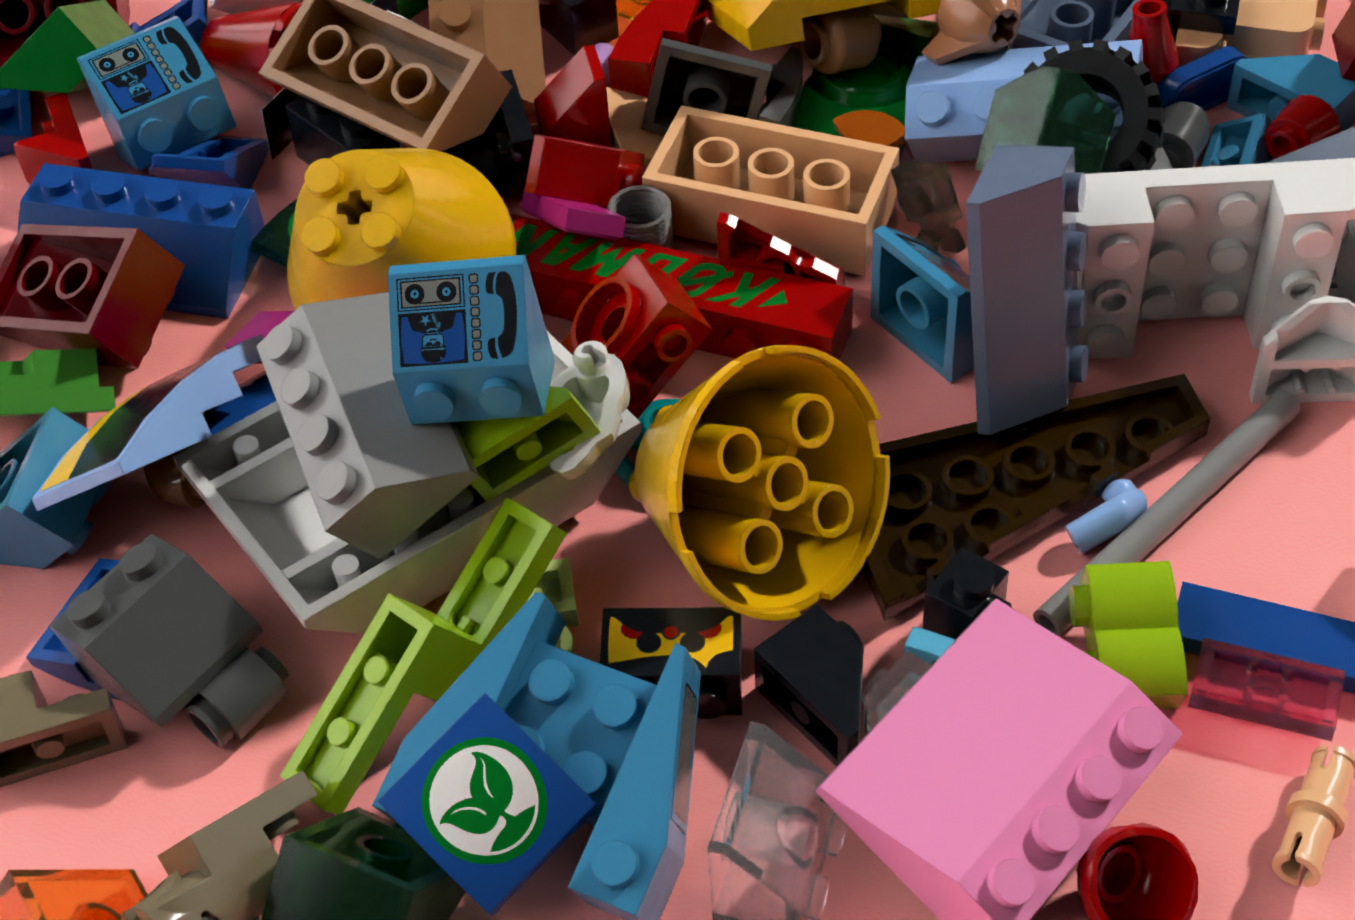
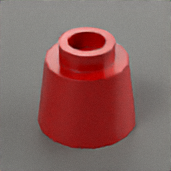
[1265,95,1340,159]

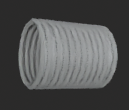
[607,185,674,249]

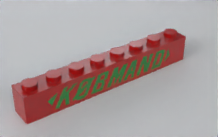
[509,213,853,360]

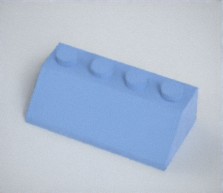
[905,39,1143,163]

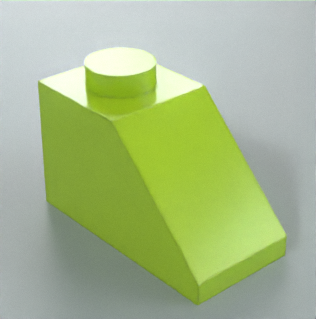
[456,386,600,502]

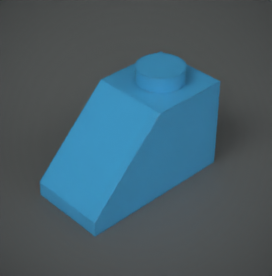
[1226,54,1355,132]

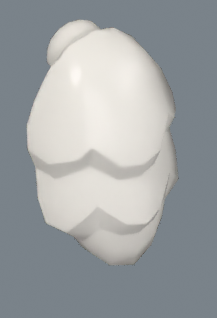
[549,340,630,480]

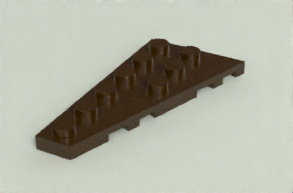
[863,374,1210,621]

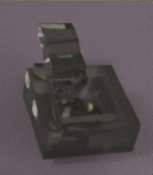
[891,159,966,253]

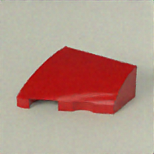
[717,212,845,286]

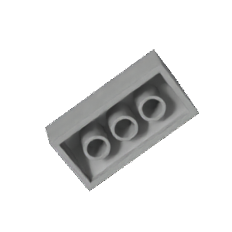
[256,292,480,560]

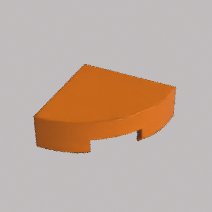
[833,110,906,148]

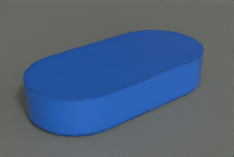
[1158,46,1247,111]

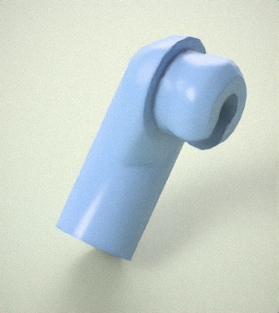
[1064,479,1147,554]

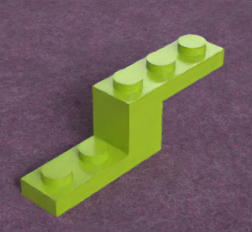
[280,497,567,816]

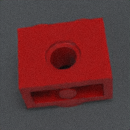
[561,253,712,419]

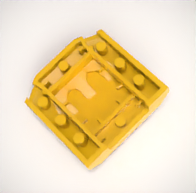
[706,0,941,51]

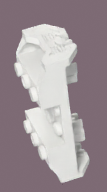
[1076,158,1355,359]

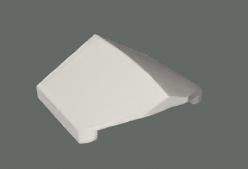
[1249,295,1355,404]

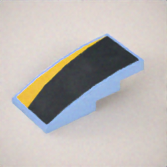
[32,334,264,511]

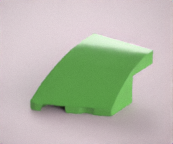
[0,348,115,418]

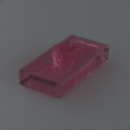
[1188,638,1345,742]

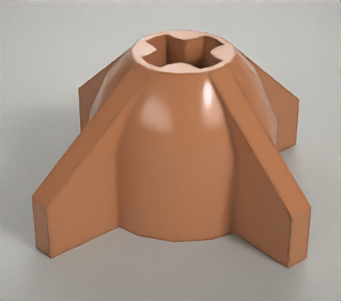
[921,0,1022,65]

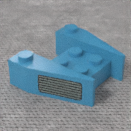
[372,592,701,920]

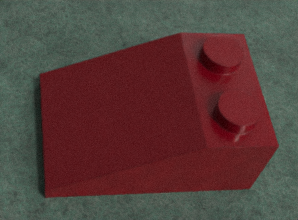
[0,224,185,369]

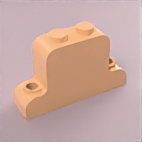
[1175,0,1327,68]

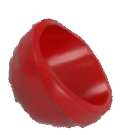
[1076,823,1198,920]

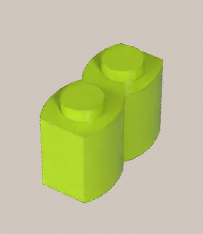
[1069,561,1188,710]

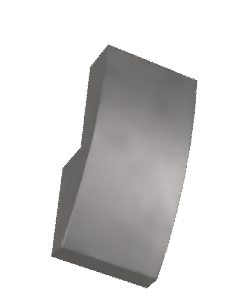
[757,46,803,127]

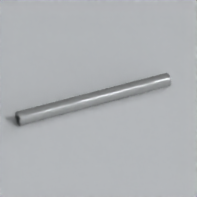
[1033,390,1301,636]

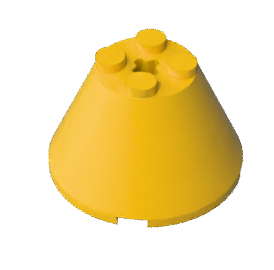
[287,148,516,310]
[629,345,890,621]

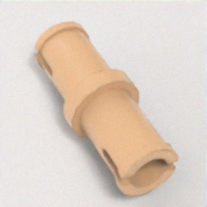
[1272,744,1355,887]

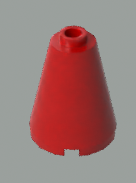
[202,1,303,97]

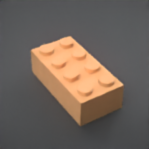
[642,105,899,276]

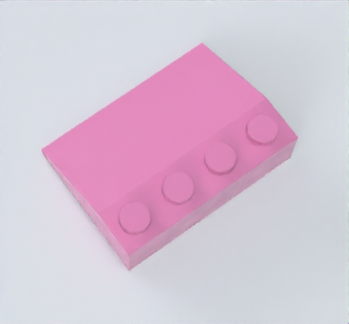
[815,599,1183,920]

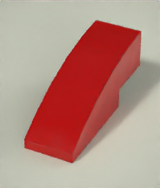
[608,0,709,97]

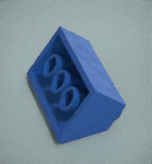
[17,163,268,319]

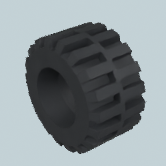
[1007,39,1165,174]

